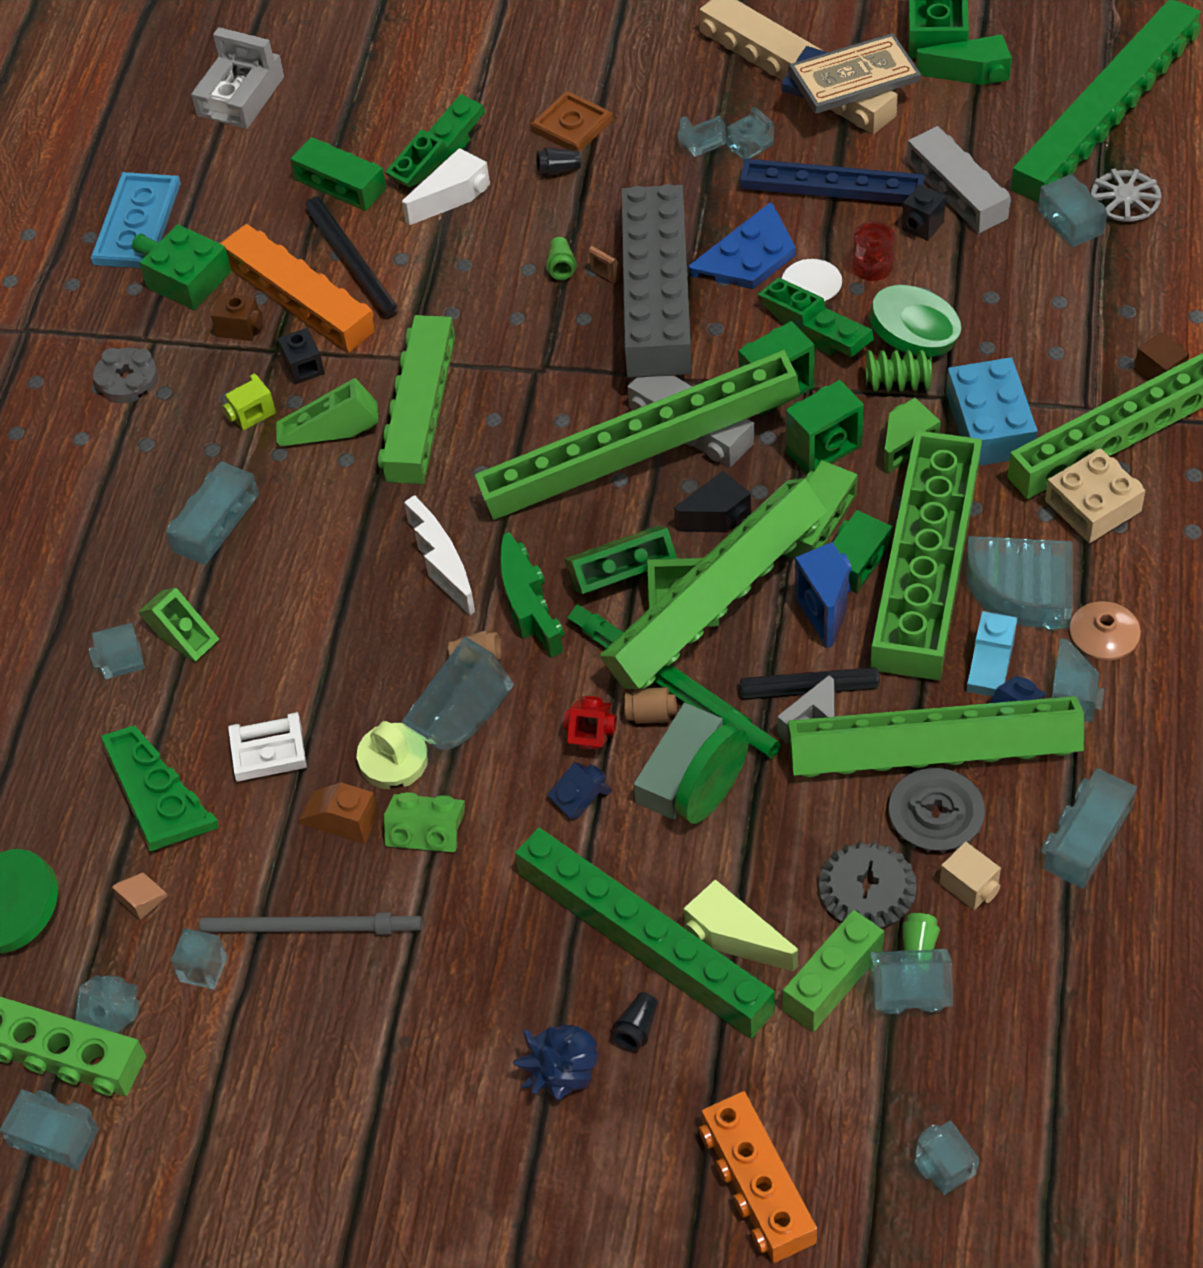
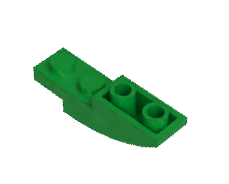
[385,93,485,188]
[757,277,874,357]
[501,532,565,658]

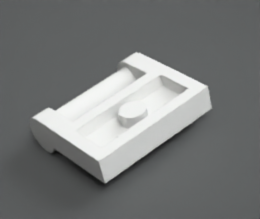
[228,712,307,781]

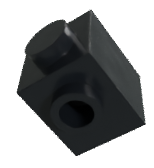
[902,184,946,241]
[278,328,325,385]

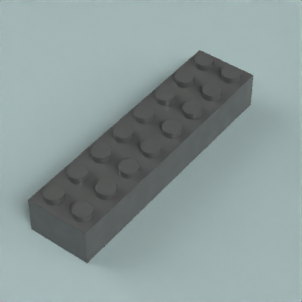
[622,184,692,377]

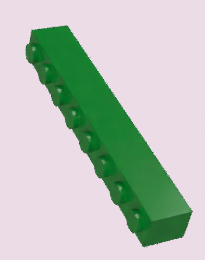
[515,827,775,1039]

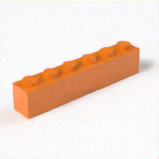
[220,224,375,353]

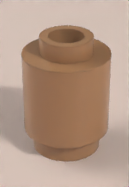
[625,687,677,724]

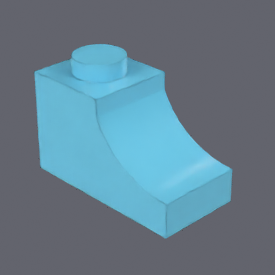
[966,611,1017,697]

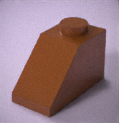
[299,782,379,844]

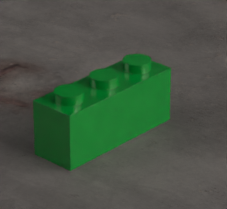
[290,137,387,211]
[564,526,677,594]

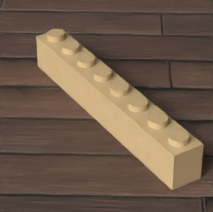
[699,0,898,135]

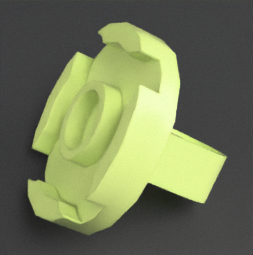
[356,721,428,789]

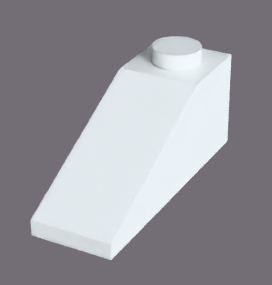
[402,148,490,225]

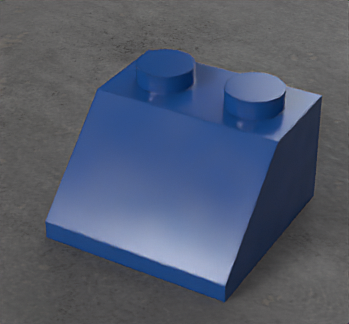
[795,542,852,648]

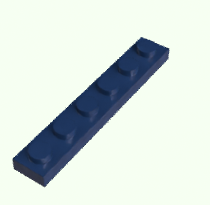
[740,159,925,203]

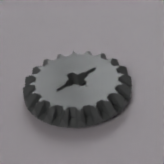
[889,768,985,854]
[819,840,916,928]

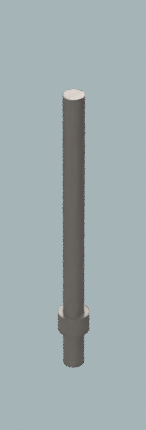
[200,912,422,935]

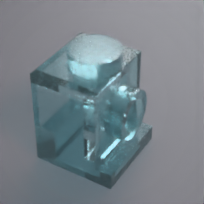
[726,107,774,159]

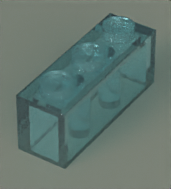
[166,461,259,565]
[1041,768,1137,889]

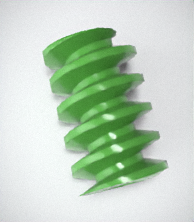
[865,350,932,392]

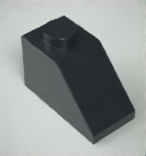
[674,471,751,532]

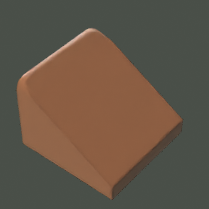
[589,246,624,283]
[112,873,168,920]

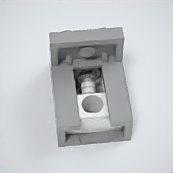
[191,27,284,129]

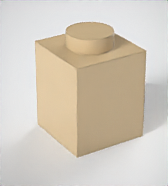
[940,841,1001,910]

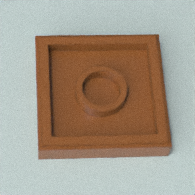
[531,90,613,152]

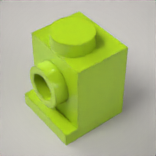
[222,373,276,431]

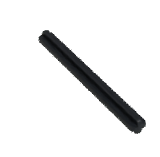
[306,196,398,319]

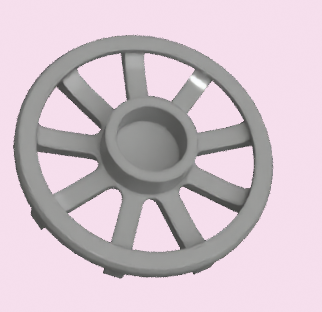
[1091,168,1161,222]

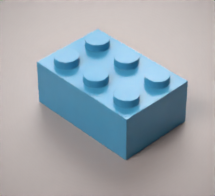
[946,357,1038,466]

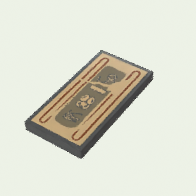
[788,33,921,114]

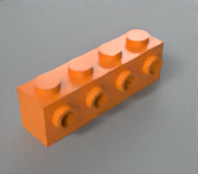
[698,1091,817,1264]

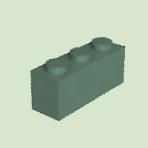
[634,703,723,820]

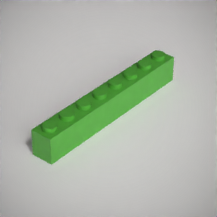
[599,478,828,689]
[788,696,1084,777]

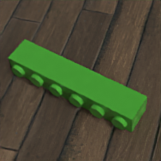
[378,315,455,484]

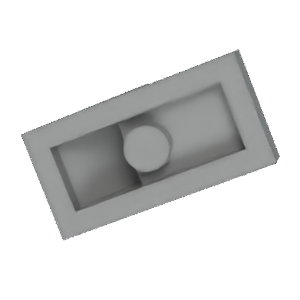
[777,675,834,744]

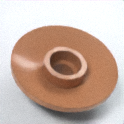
[1069,601,1141,661]

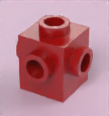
[564,696,617,749]

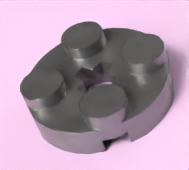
[93,348,158,403]

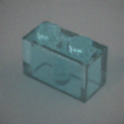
[1038,174,1107,247]
[870,949,953,1014]
[0,1089,99,1171]

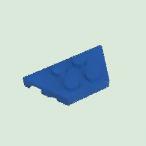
[688,203,796,289]

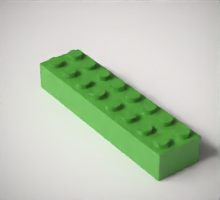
[871,430,982,681]

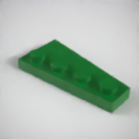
[101,725,218,851]

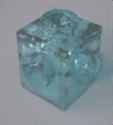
[75,975,139,1033]

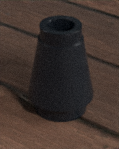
[536,147,581,177]
[612,992,658,1051]

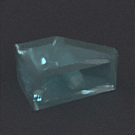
[1052,638,1105,722]

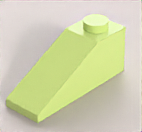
[684,880,798,972]

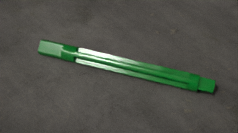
[567,604,782,760]

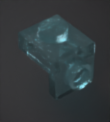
[678,115,726,157]

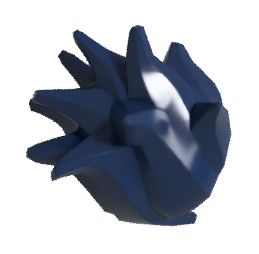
[513,1024,598,1101]

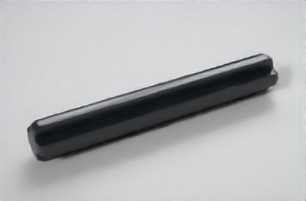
[740,667,880,698]

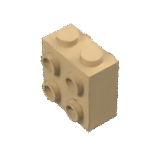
[1045,448,1146,544]

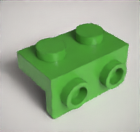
[384,792,465,852]

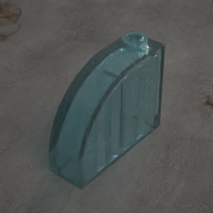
[966,536,1073,630]
[401,636,514,750]

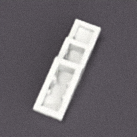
[404,495,475,616]

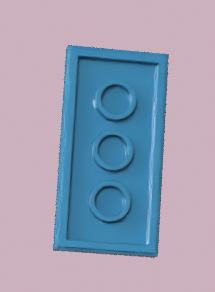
[91,172,181,268]

